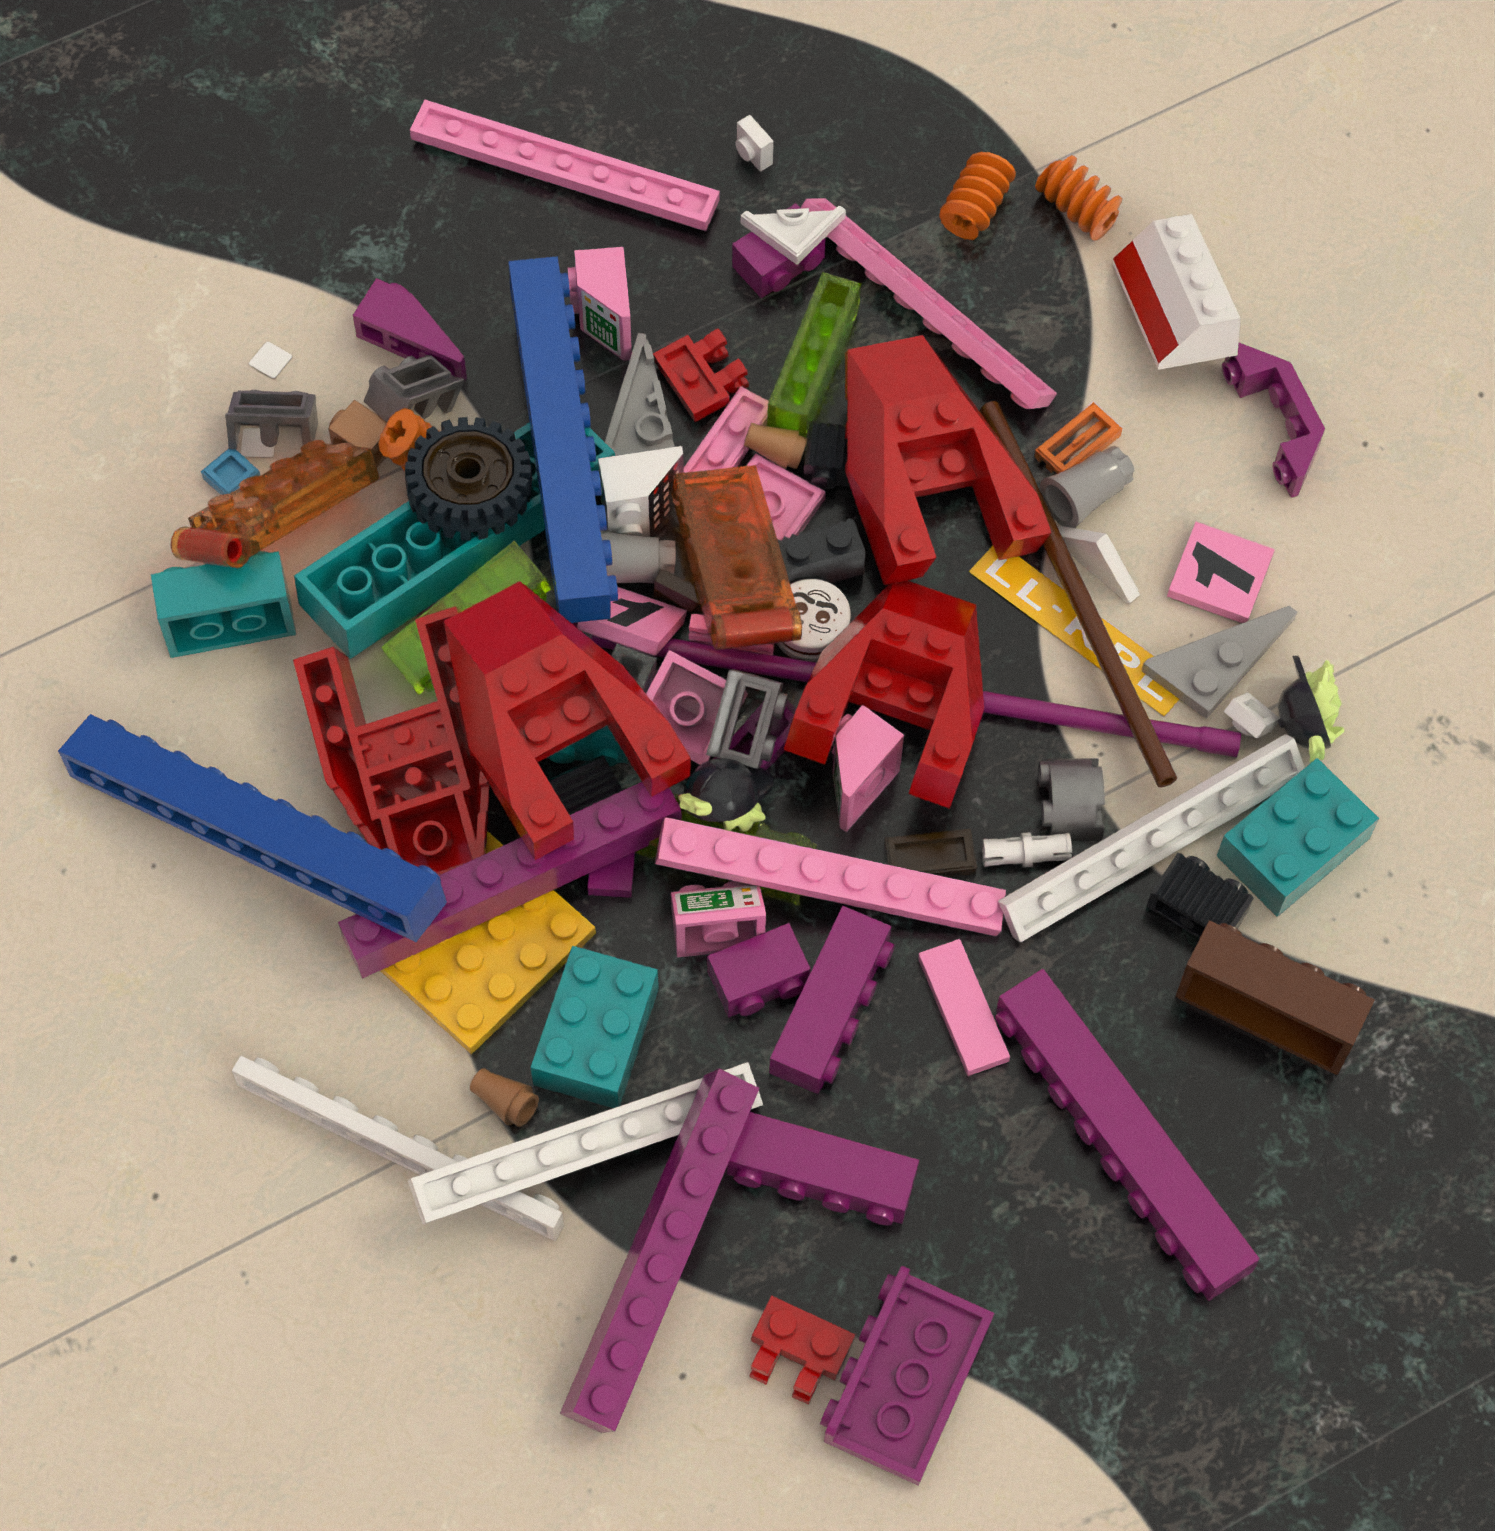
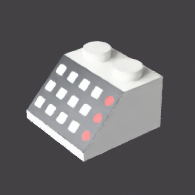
[598,446,684,537]

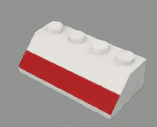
[1113,214,1241,370]

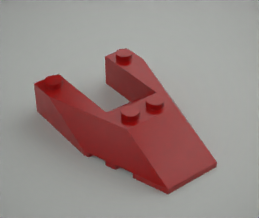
[845,335,1052,585]
[784,580,984,809]
[444,581,691,860]
[293,606,489,876]

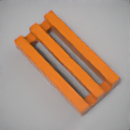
[1034,402,1123,473]

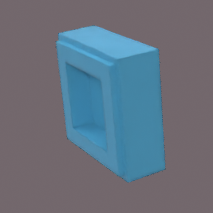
[201,448,261,504]

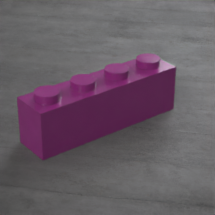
[769,906,895,1094]
[727,1112,919,1225]

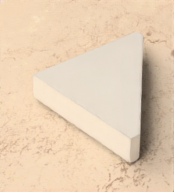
[740,206,846,265]
[1058,526,1140,603]

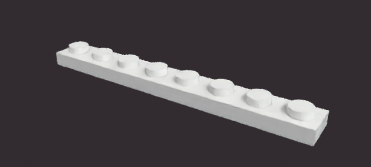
[998,734,1305,942]
[232,1056,564,1241]
[408,1062,763,1224]

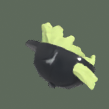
[1277,655,1345,763]
[678,758,774,832]

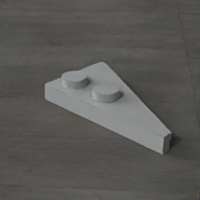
[605,333,675,456]
[1142,606,1297,719]

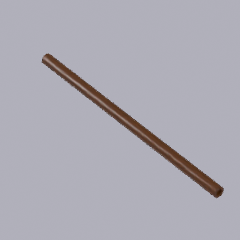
[980,401,1177,788]

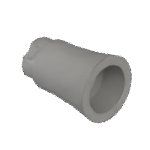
[1040,446,1135,528]
[601,531,676,583]

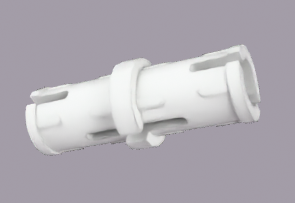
[982,832,1072,867]

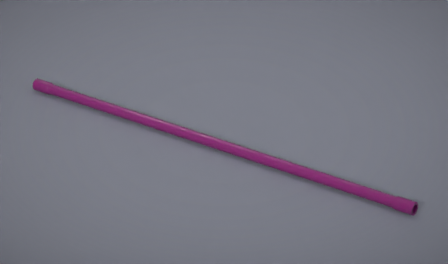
[416,599,1241,758]

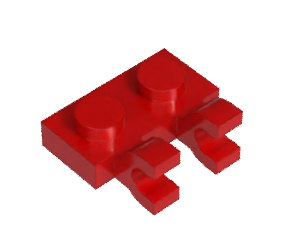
[653,328,749,422]
[750,1295,856,1405]

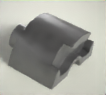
[1038,758,1105,841]

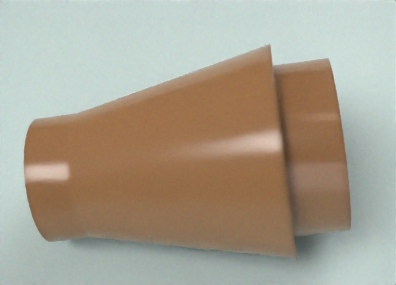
[743,422,807,469]
[470,1068,539,1127]

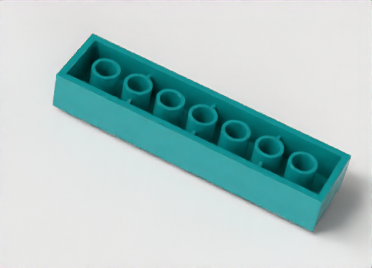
[294,423,615,659]

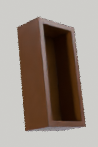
[1175,920,1375,1076]

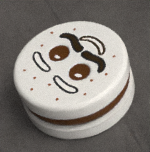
[772,579,851,662]

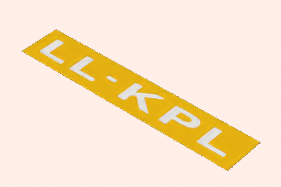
[969,546,1180,716]

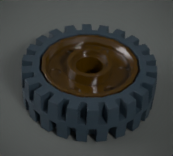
[405,417,532,541]

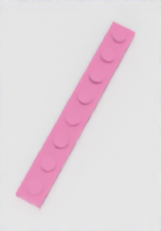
[410,100,720,231]
[801,198,1057,409]
[655,817,1006,936]

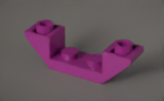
[1222,343,1325,498]

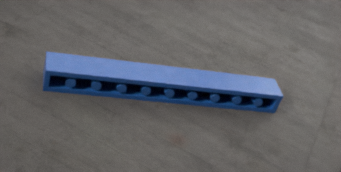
[509,256,618,623]
[58,714,447,942]

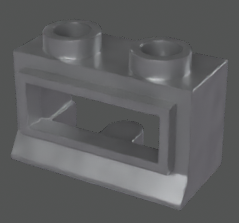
[363,355,465,422]
[225,390,318,452]
[706,669,788,769]

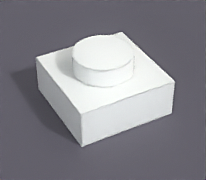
[735,115,773,172]
[1224,693,1280,738]

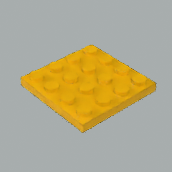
[380,831,596,1055]

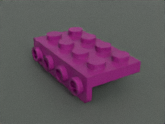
[820,1266,995,1486]

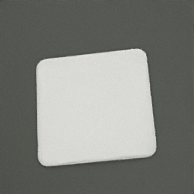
[249,342,292,378]
[241,428,275,457]

